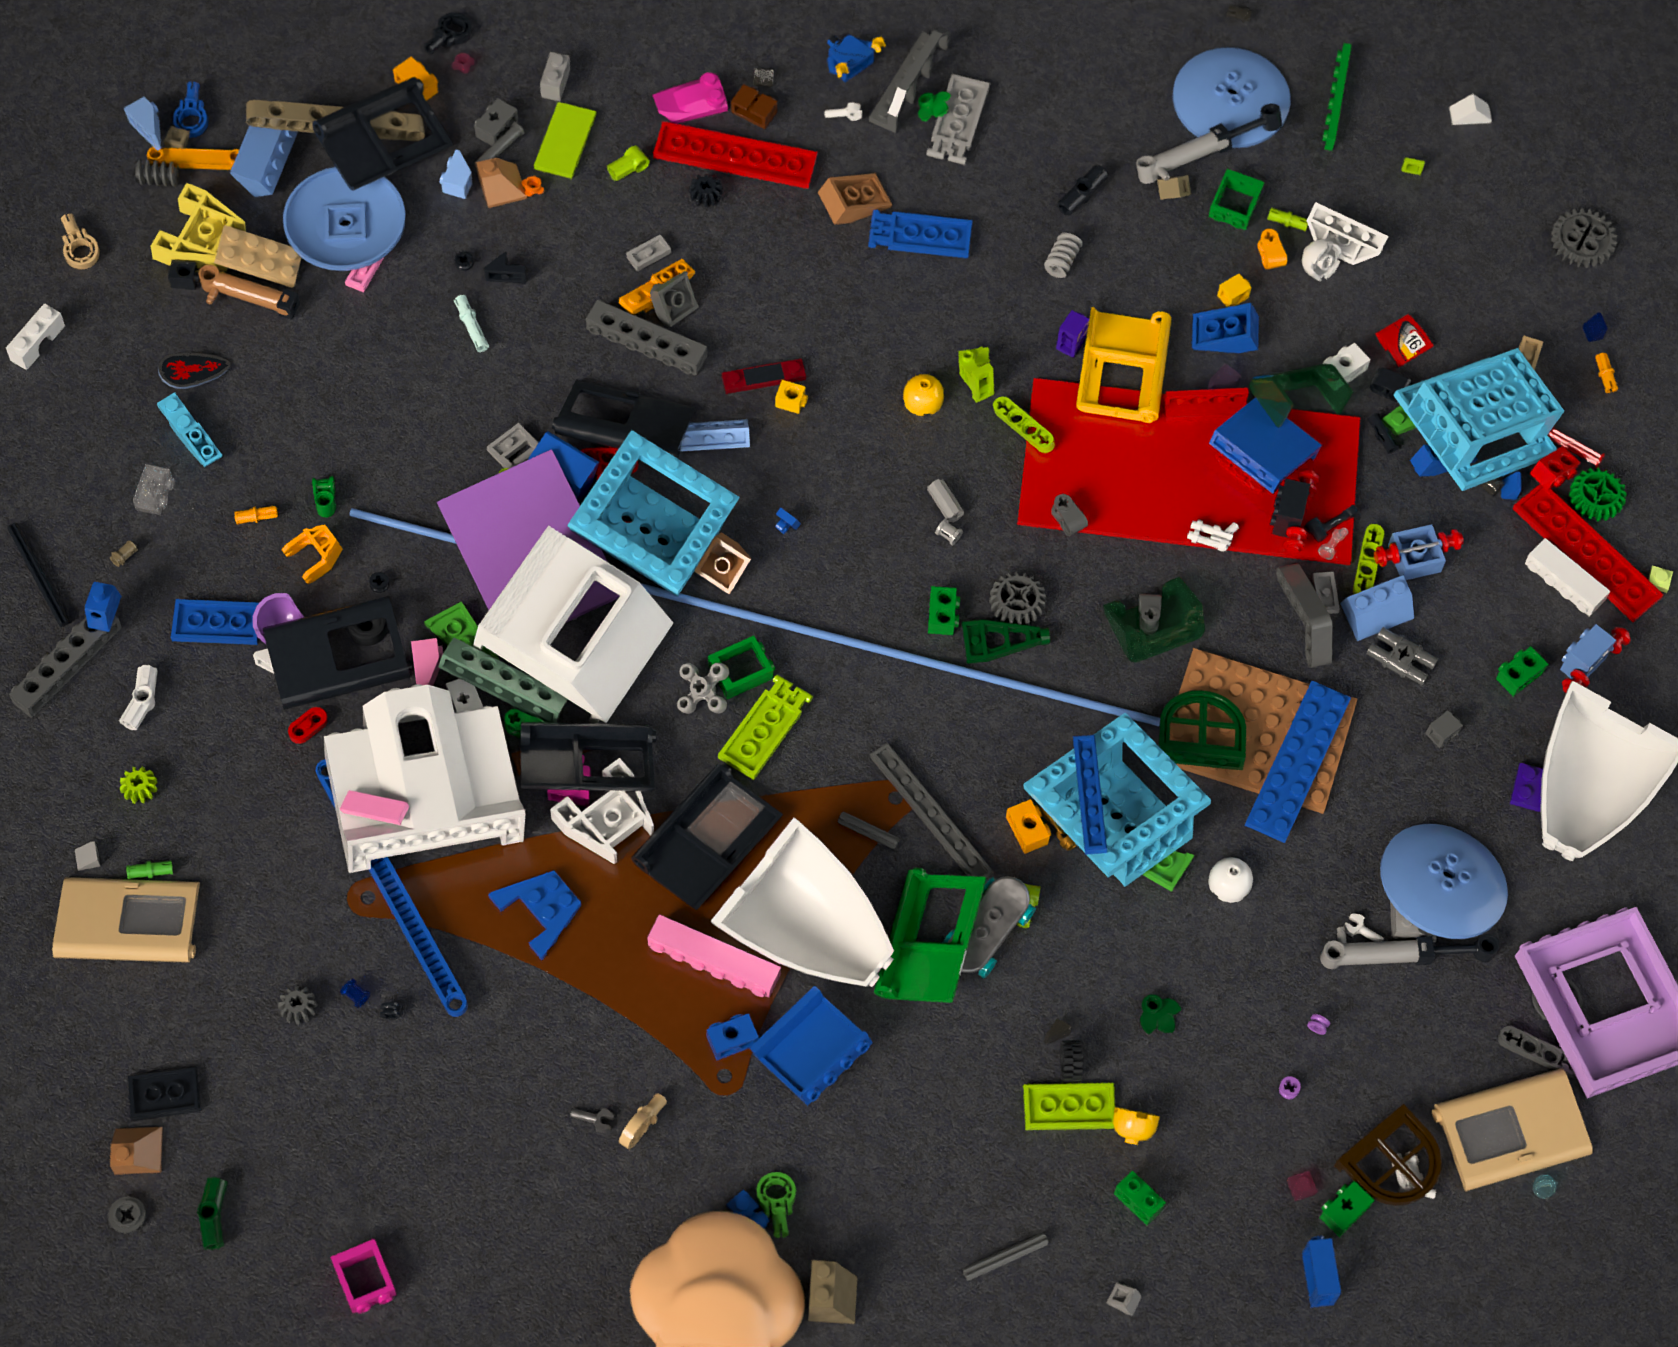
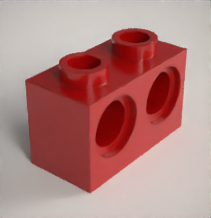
[1530,446,1581,490]

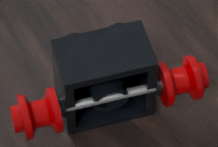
[1270,470,1319,553]

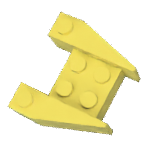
[151,183,246,271]

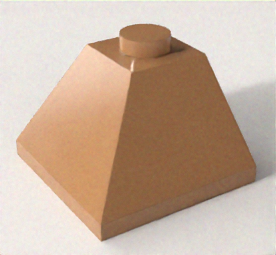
[476,158,527,208]
[694,532,751,594]
[110,1127,162,1175]

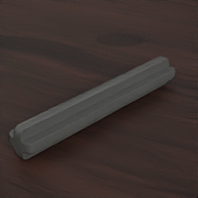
[963,1233,1048,1280]

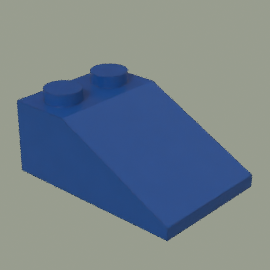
[1192,303,1259,353]

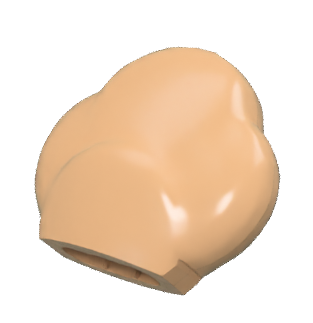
[630,1211,805,1347]

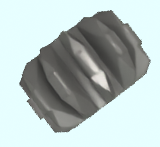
[278,985,317,1025]

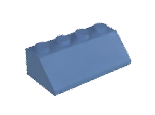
[230,115,298,197]

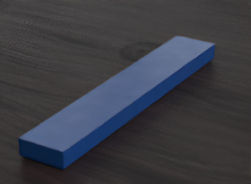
[1073,735,1107,855]

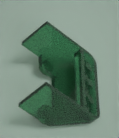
[1249,364,1354,428]

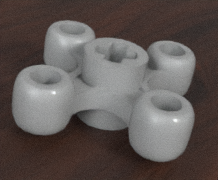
[677,662,729,714]

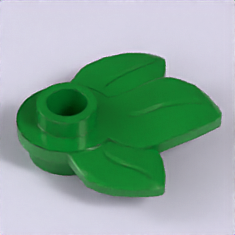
[918,92,951,121]

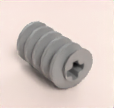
[1044,233,1083,278]

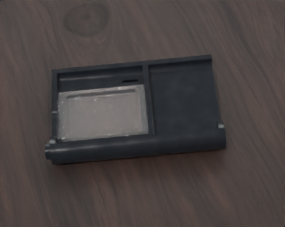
[631,764,783,910]

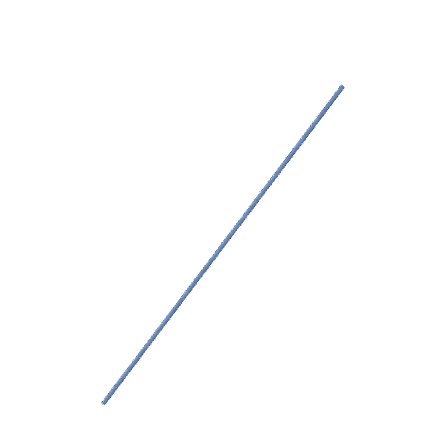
[350,508,1160,726]

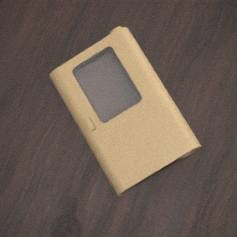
[53,877,200,963]
[1432,1068,1592,1191]

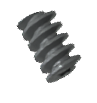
[135,159,179,187]

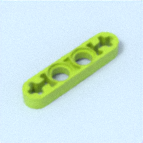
[993,397,1055,453]
[1353,524,1384,594]

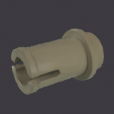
[110,540,138,567]

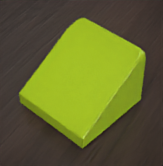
[1401,157,1425,175]

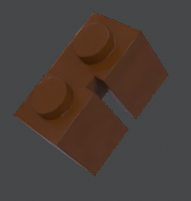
[731,84,777,129]

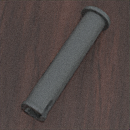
[474,122,524,167]

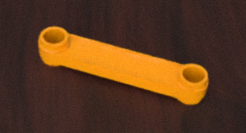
[147,147,239,170]

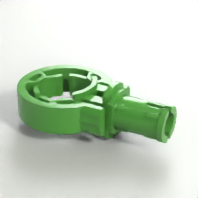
[757,1172,796,1238]

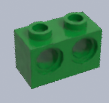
[928,586,960,635]
[1496,646,1548,697]
[1114,1171,1166,1225]

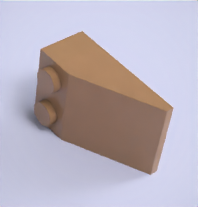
[818,174,892,224]

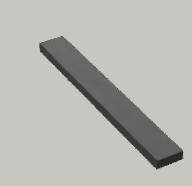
[870,743,995,880]

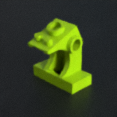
[958,347,994,403]

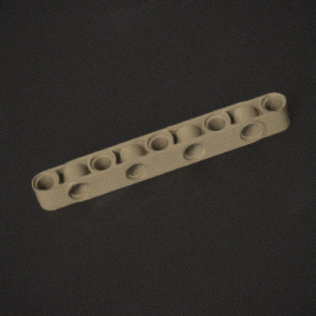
[246,100,425,141]

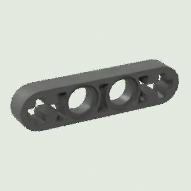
[1498,1026,1576,1078]

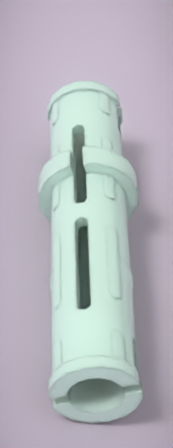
[454,295,489,352]

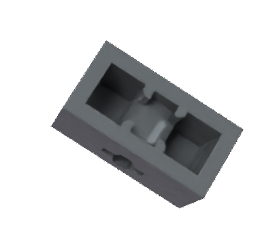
[474,98,518,146]

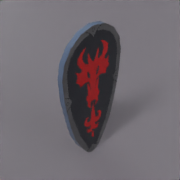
[158,353,230,389]

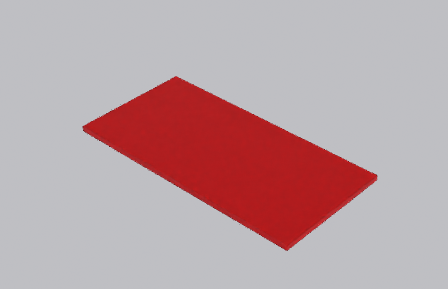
[1017,378,1360,565]

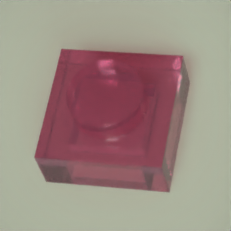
[1287,1171,1317,1201]

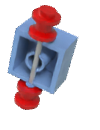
[1374,525,1464,580]
[1560,624,1631,693]

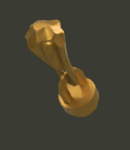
[1040,807,1077,851]

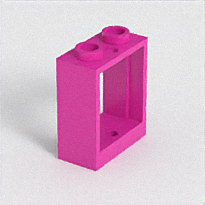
[331,1239,396,1314]

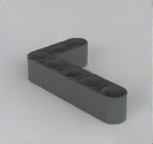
[1276,563,1332,668]

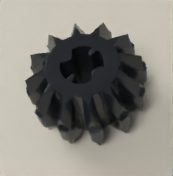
[689,172,723,208]

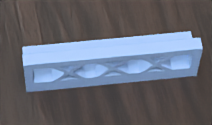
[681,419,750,451]

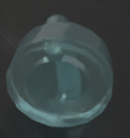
[1532,1175,1557,1199]

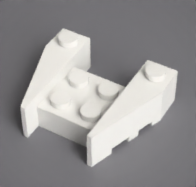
[550,758,654,864]

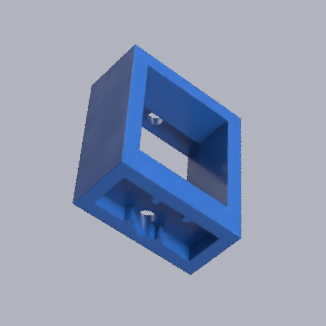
[1302,1236,1341,1307]

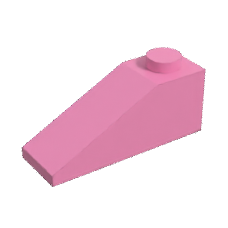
[411,638,443,686]

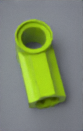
[607,145,650,181]

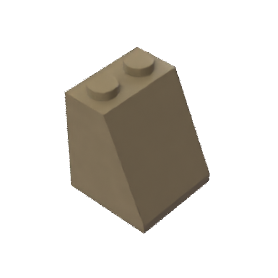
[808,1260,857,1324]

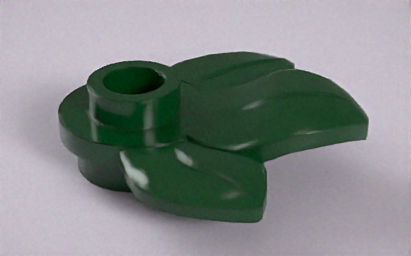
[1140,994,1181,1035]

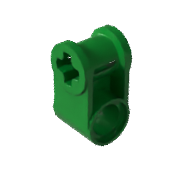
[312,476,336,518]
[504,709,544,738]

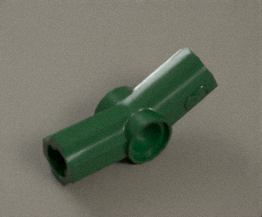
[197,1177,228,1250]

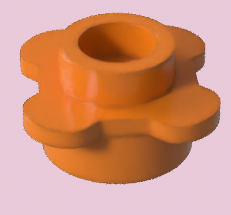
[522,176,544,197]

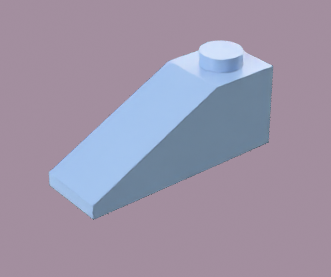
[124,97,161,151]

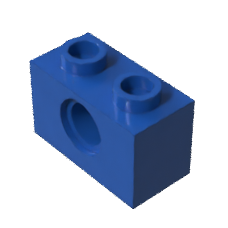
[706,1013,759,1061]

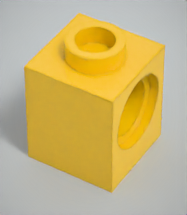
[1217,274,1251,307]
[775,380,808,414]

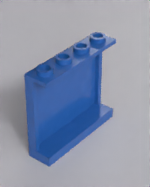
[1209,396,1322,494]
[750,986,873,1106]

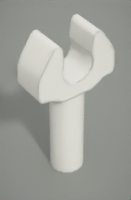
[825,103,862,121]
[1343,914,1384,942]

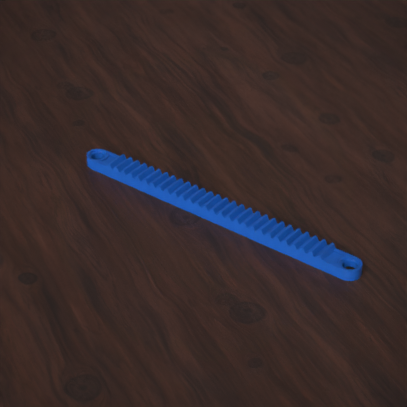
[316,759,468,1017]

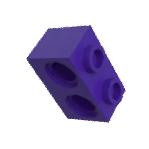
[1056,310,1089,358]

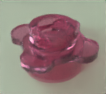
[452,53,475,74]

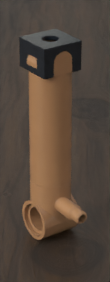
[199,265,300,320]

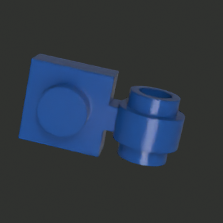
[726,1189,769,1229]

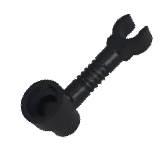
[1304,505,1358,543]

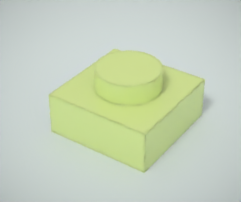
[1648,566,1673,593]

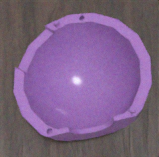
[253,593,304,644]

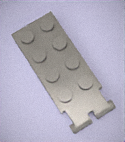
[926,74,990,165]

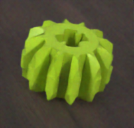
[120,766,157,804]

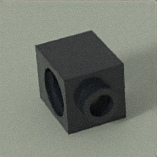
[168,260,200,290]

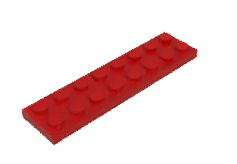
[653,121,817,189]
[1512,484,1664,622]

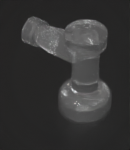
[1318,528,1348,560]

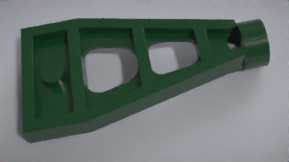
[962,620,1050,664]

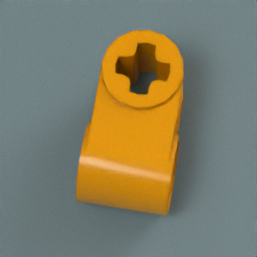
[1257,229,1287,269]

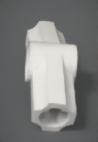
[119,665,157,730]

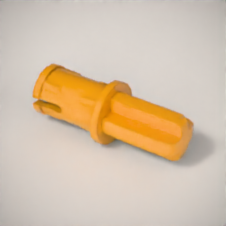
[1595,352,1618,393]
[234,506,278,525]

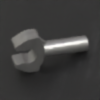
[571,1108,614,1133]

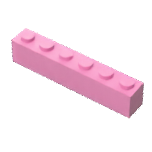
[648,915,781,998]

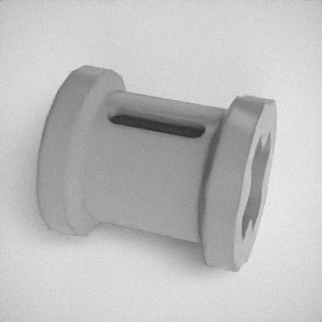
[935,518,963,546]

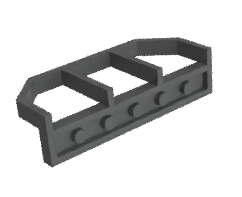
[869,28,950,133]

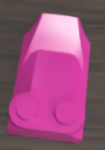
[653,72,728,124]

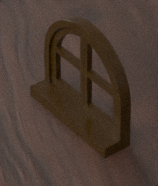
[1334,1104,1442,1206]

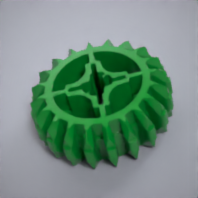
[1569,467,1627,522]

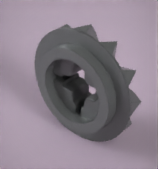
[108,1197,146,1234]

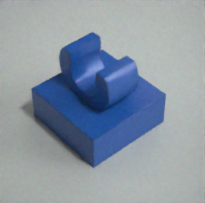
[775,508,801,534]

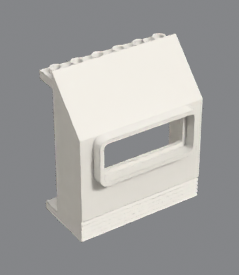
[473,526,673,724]

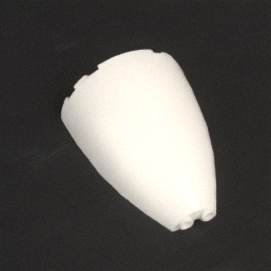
[1541,681,1678,861]
[711,818,894,987]

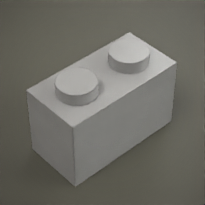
[540,52,570,101]

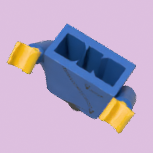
[827,35,886,82]

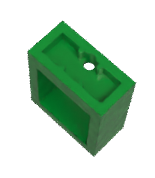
[1208,169,1264,230]
[708,636,775,700]

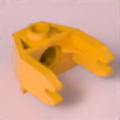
[282,525,343,584]

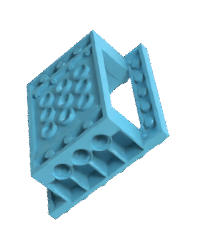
[1394,348,1564,491]
[568,430,740,597]
[1024,712,1211,887]

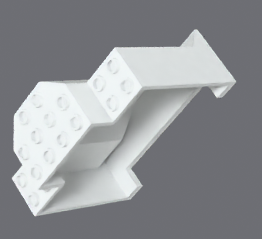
[324,684,525,873]

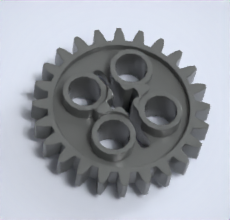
[1551,208,1617,268]

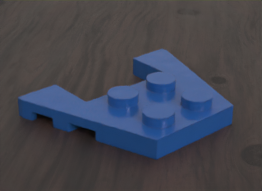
[488,871,581,960]

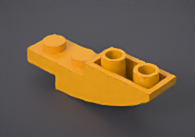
[619,259,695,315]

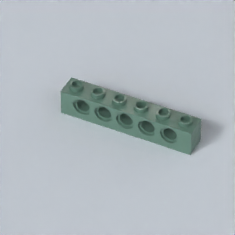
[438,638,568,723]

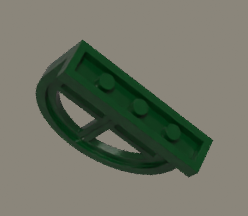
[1158,690,1246,771]

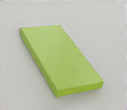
[534,102,596,179]
[1023,1083,1115,1130]

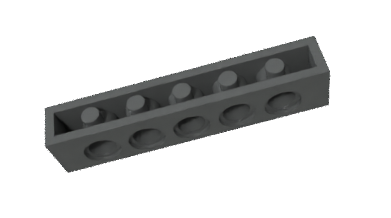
[586,300,707,376]
[9,615,122,718]

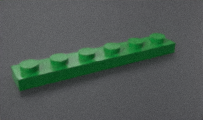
[1322,43,1351,151]

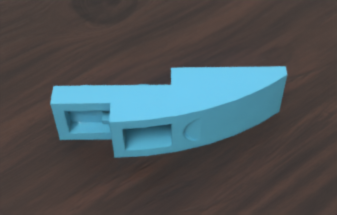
[157,392,222,467]

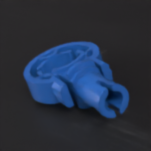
[173,82,208,138]

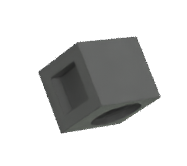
[1425,711,1463,749]

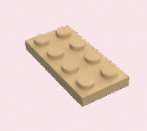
[214,225,301,288]

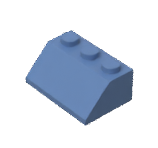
[1340,575,1414,641]

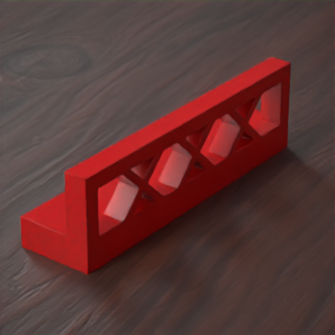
[1163,388,1249,422]

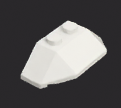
[1307,202,1389,265]

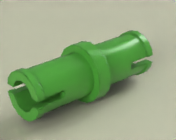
[126,860,173,879]

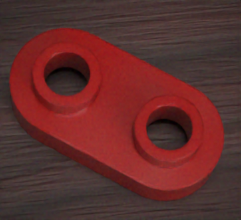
[288,707,328,744]

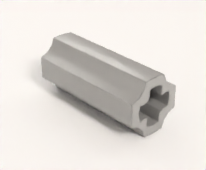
[927,479,964,523]

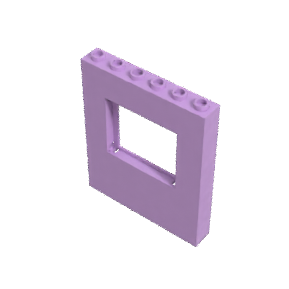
[1515,907,1678,1098]

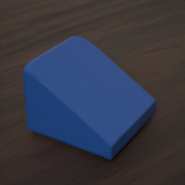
[1501,472,1521,500]

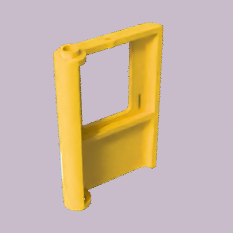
[1076,307,1172,423]

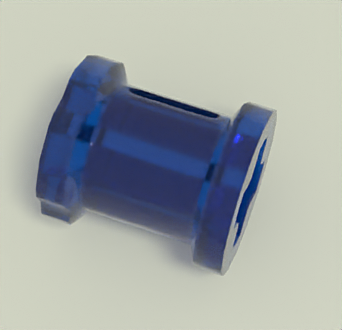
[340,978,370,1008]

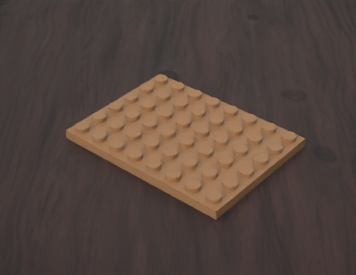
[1170,648,1357,814]

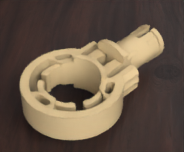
[61,214,100,269]
[619,1094,667,1150]

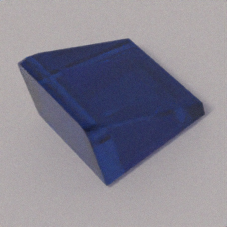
[1582,312,1608,342]

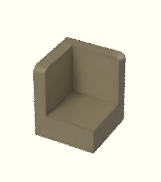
[1158,175,1191,199]

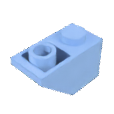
[440,150,472,199]

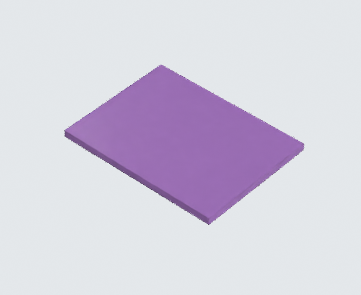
[437,449,620,622]

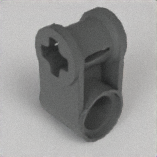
[1051,494,1088,536]
[1138,593,1161,634]

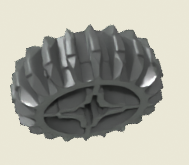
[989,571,1047,626]

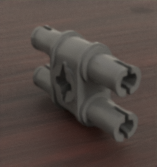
[1366,627,1439,686]

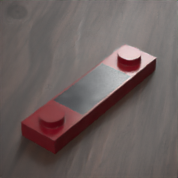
[721,359,806,394]

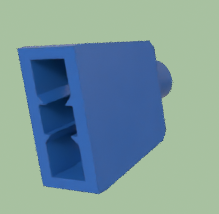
[85,582,121,632]

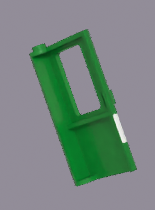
[874,867,987,1003]

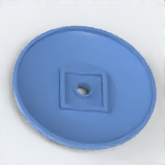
[1173,48,1290,148]
[283,167,405,271]
[1380,824,1508,939]

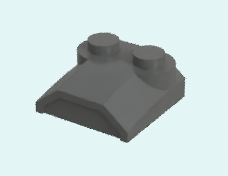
[650,271,699,327]

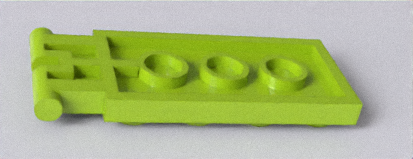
[718,675,813,780]

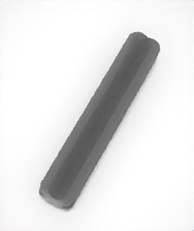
[838,812,899,849]

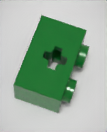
[1320,1181,1374,1237]

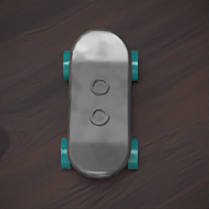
[942,876,1036,978]

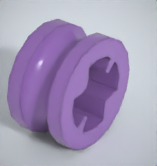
[1307,1014,1330,1035]
[1279,1076,1301,1099]

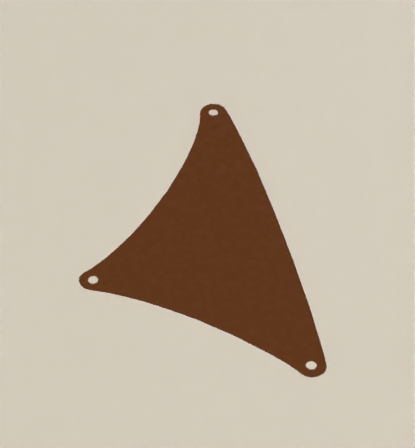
[347,780,912,1096]

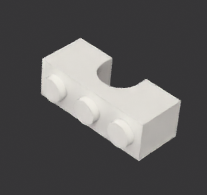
[6,303,65,370]

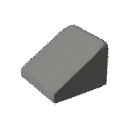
[75,841,100,871]
[1107,1283,1141,1315]

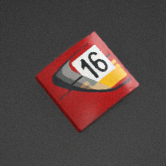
[1375,314,1433,367]

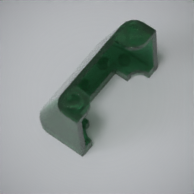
[1103,577,1205,663]

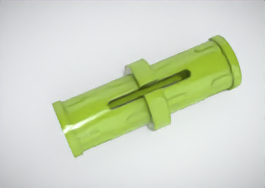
[1267,207,1308,231]

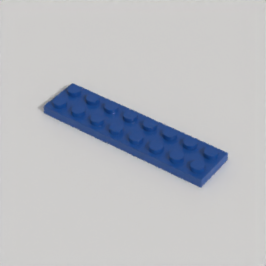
[1245,681,1351,843]

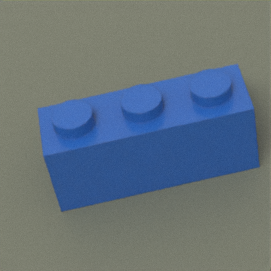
[528,431,599,502]

